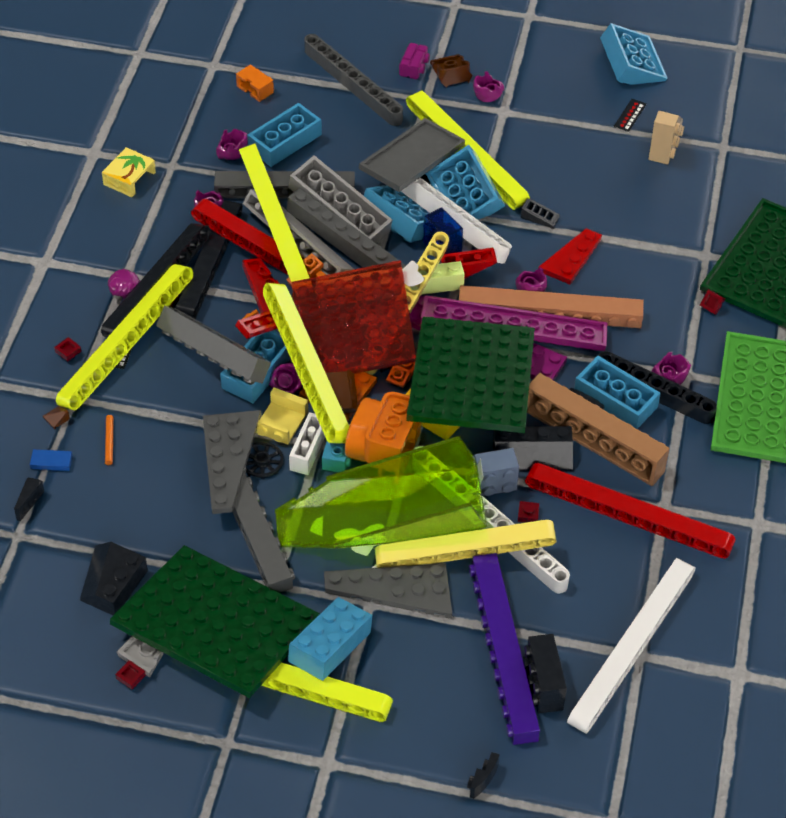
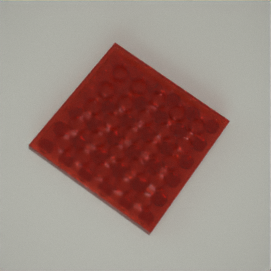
[292,260,416,374]

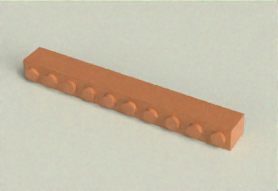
[459,285,644,328]

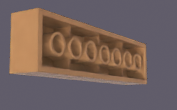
[527,373,670,486]

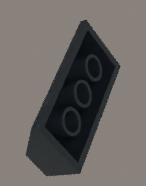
[493,426,573,472]

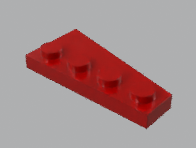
[538,228,602,285]
[242,258,280,313]

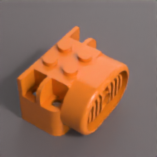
[345,392,421,484]

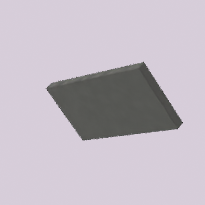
[359,118,465,192]

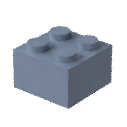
[473,448,519,496]

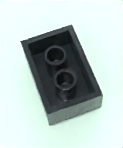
[523,634,567,714]

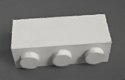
[289,412,325,475]

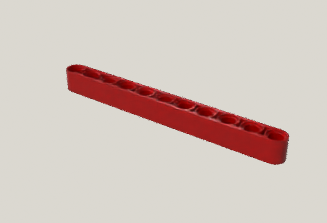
[525,463,736,558]

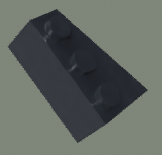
[80,542,148,615]

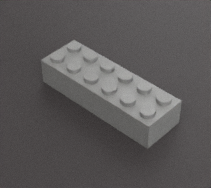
[288,155,393,243]

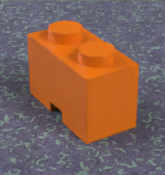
[236,64,274,102]

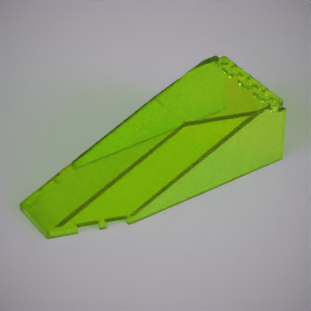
[275,436,487,548]

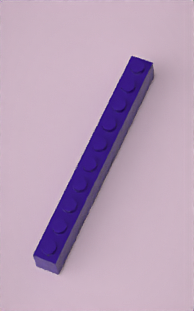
[469,553,540,745]

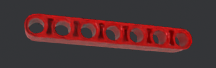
[191,199,304,275]

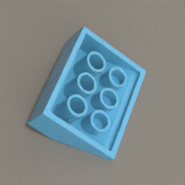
[600,23,668,85]
[426,145,506,220]
[364,185,444,242]

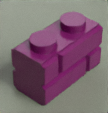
[399,43,430,79]

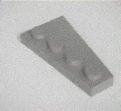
[117,636,164,677]

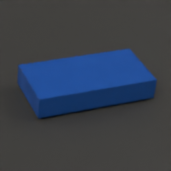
[30,449,73,471]

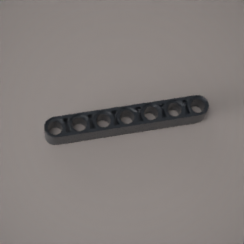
[599,351,717,424]

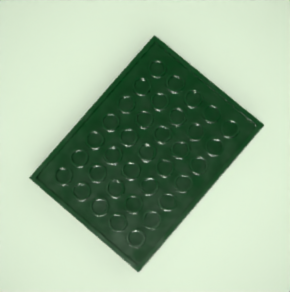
[700,198,786,328]
[406,317,535,433]
[110,545,320,698]

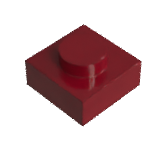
[700,289,725,315]
[54,337,82,362]
[518,501,539,523]
[115,660,146,690]

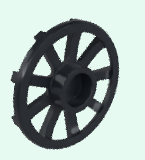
[246,442,284,479]

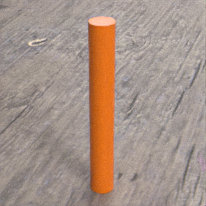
[105,415,114,465]

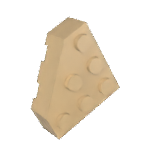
[648,111,684,165]

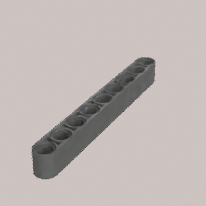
[304,34,403,126]

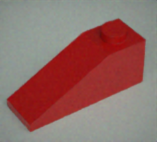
[440,248,497,279]

